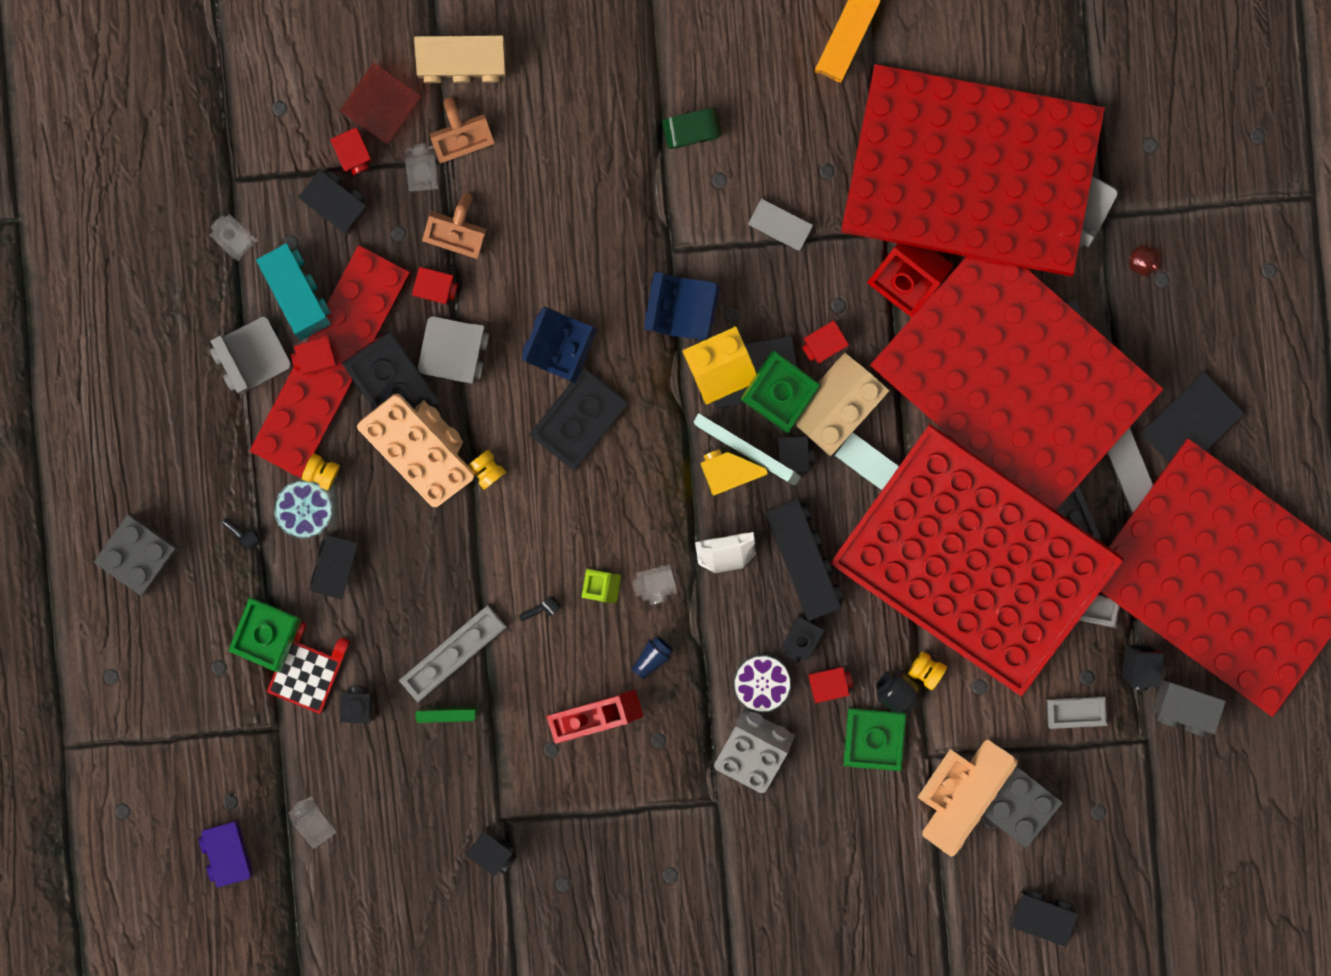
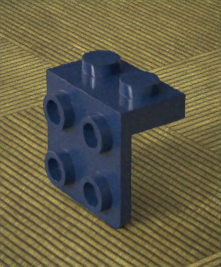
[644,272,720,340]
[522,306,598,383]

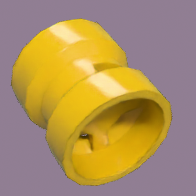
[467,449,507,490]
[302,453,340,491]
[907,651,947,691]

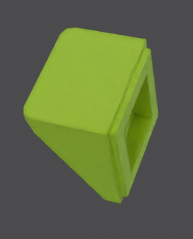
[581,569,621,603]

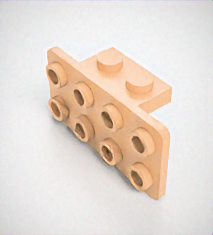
[357,394,474,507]
[918,740,1018,857]

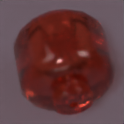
[1129,245,1160,277]

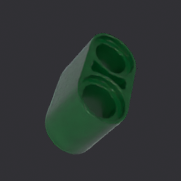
[662,108,722,149]

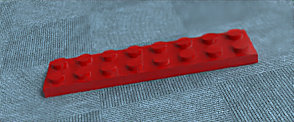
[249,245,410,478]

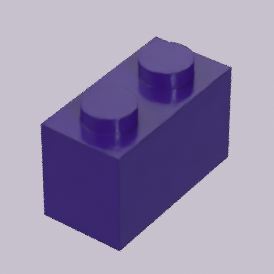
[198,819,254,888]

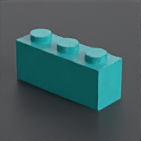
[256,243,331,341]

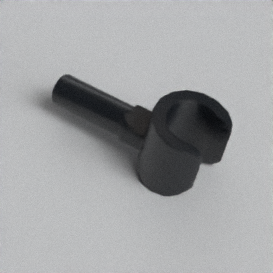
[222,518,261,549]
[519,597,561,621]

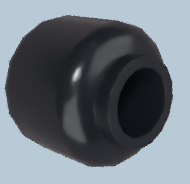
[876,670,920,713]

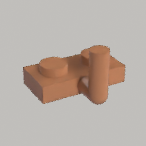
[429,97,495,163]
[422,193,487,259]

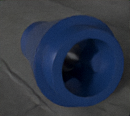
[632,636,673,679]

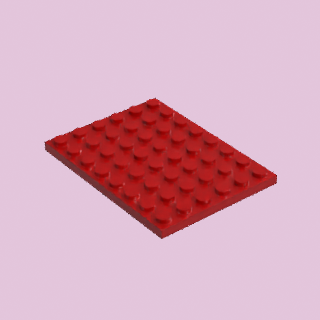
[841,64,1105,277]
[870,256,1163,510]
[830,423,1124,697]
[1100,438,1331,717]

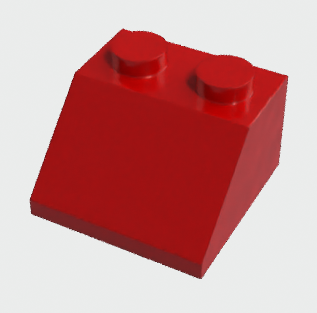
[867,243,954,318]

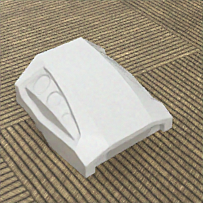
[695,532,756,573]

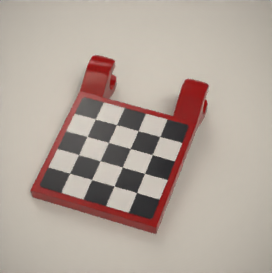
[267,621,350,714]

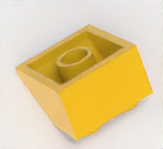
[682,327,756,405]
[700,449,768,496]

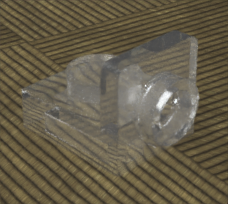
[405,144,438,192]
[289,797,337,849]

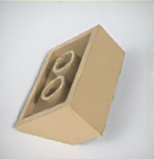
[414,36,506,83]
[794,353,889,456]

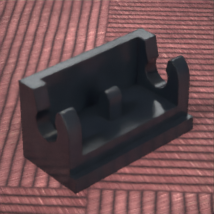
[308,533,358,599]

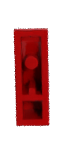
[546,689,644,744]

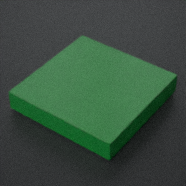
[740,351,820,433]
[228,597,302,673]
[416,706,478,723]
[843,708,907,771]

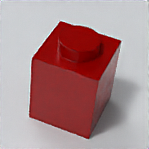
[330,127,373,175]
[412,267,458,305]
[801,320,849,364]
[291,337,338,375]
[808,666,853,703]

